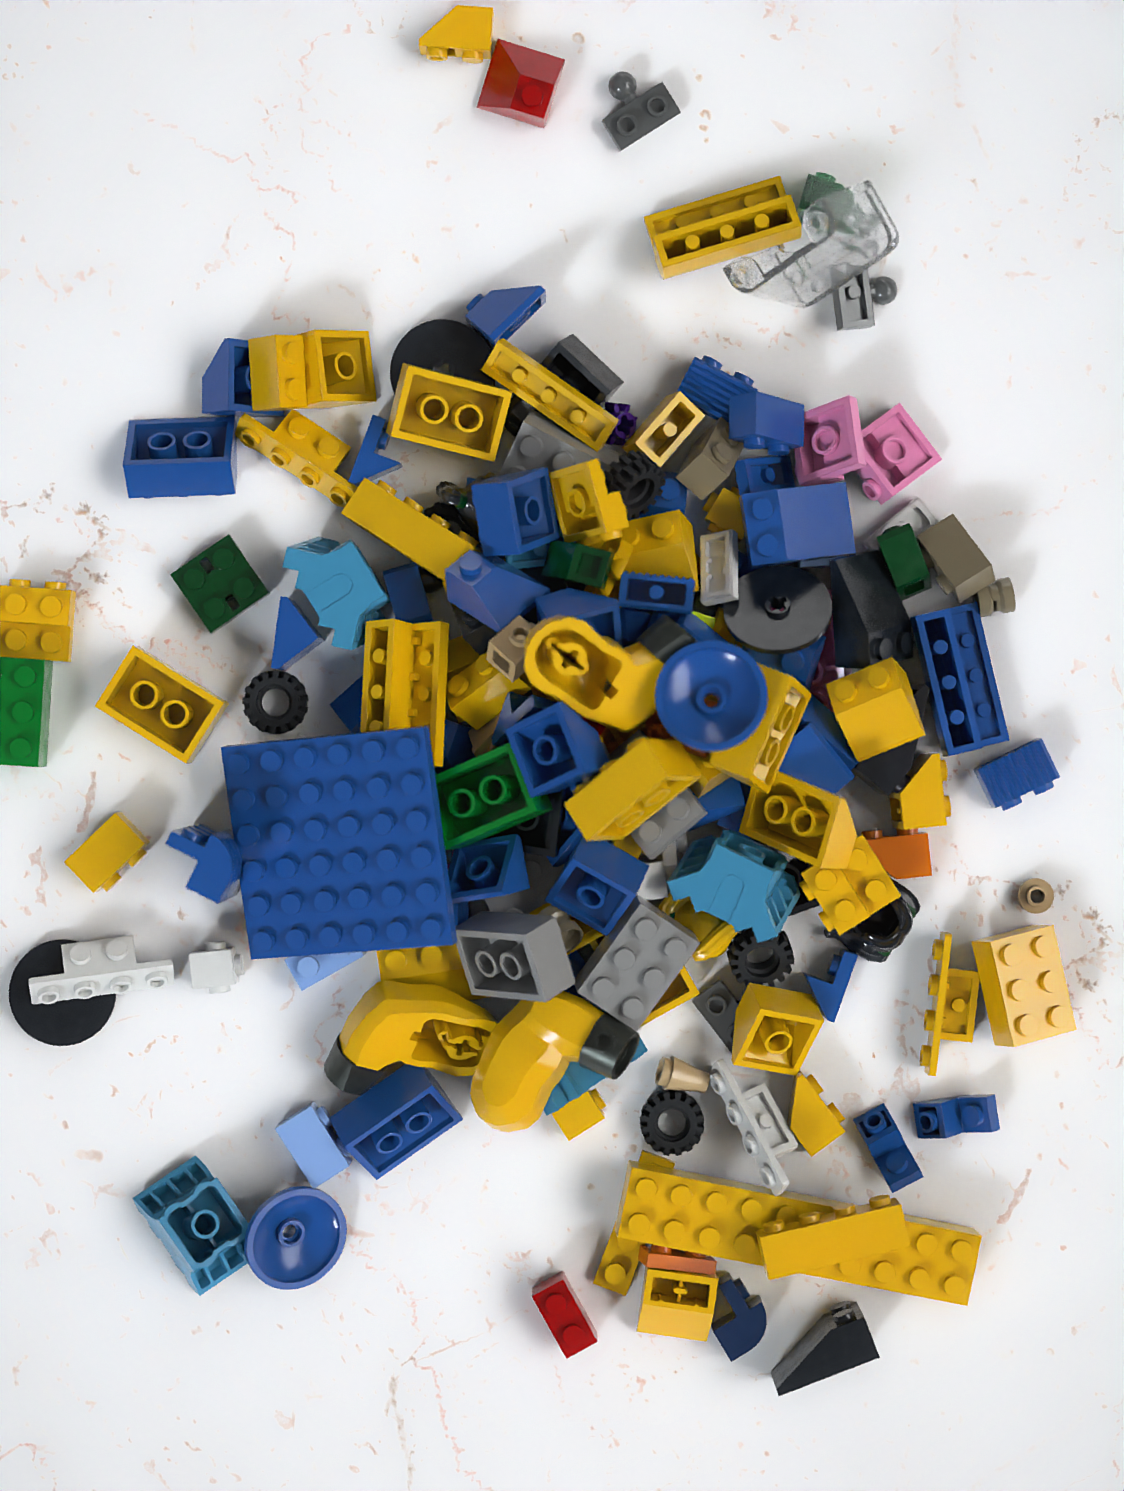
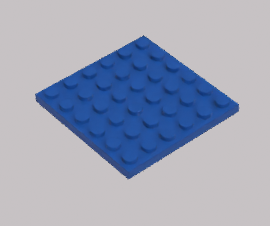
[221,726,458,960]

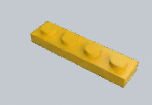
[481,338,619,452]
[593,1149,675,1296]

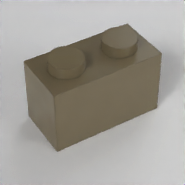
[675,417,744,501]
[917,513,996,603]

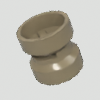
[973,577,1016,617]
[538,905,583,953]

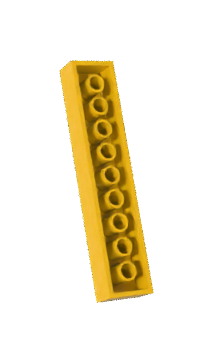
[615,1160,982,1306]

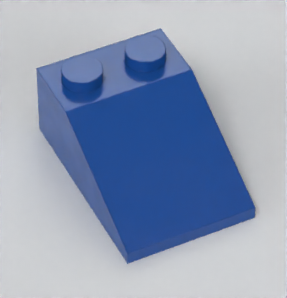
[739,482,856,569]

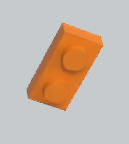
[638,1245,717,1275]

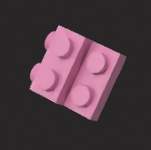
[794,395,866,486]
[851,402,942,505]

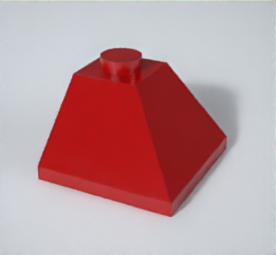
[477,39,565,128]

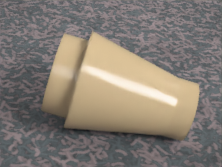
[655,1056,710,1093]

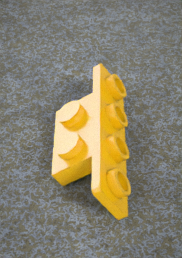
[235,409,358,508]
[920,931,980,1076]

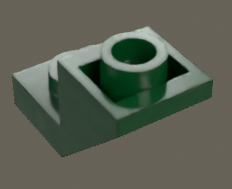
[876,523,932,601]
[541,541,614,590]

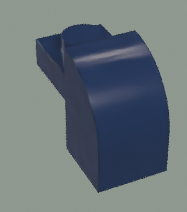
[711,1272,767,1362]

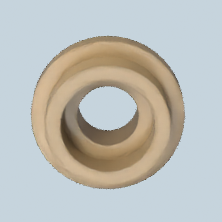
[1018,878,1054,914]

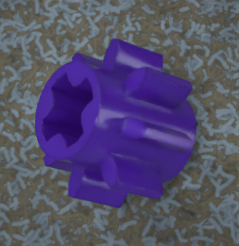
[604,402,638,446]

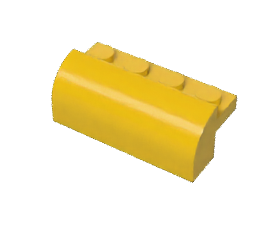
[644,176,802,280]
[360,619,450,767]

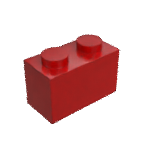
[532,1271,598,1359]

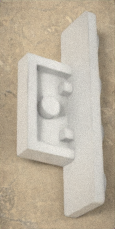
[28,935,175,1004]
[709,1058,798,1197]

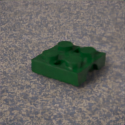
[170,534,271,634]

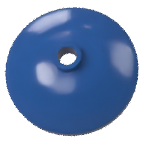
[655,640,768,752]
[244,1186,347,1290]

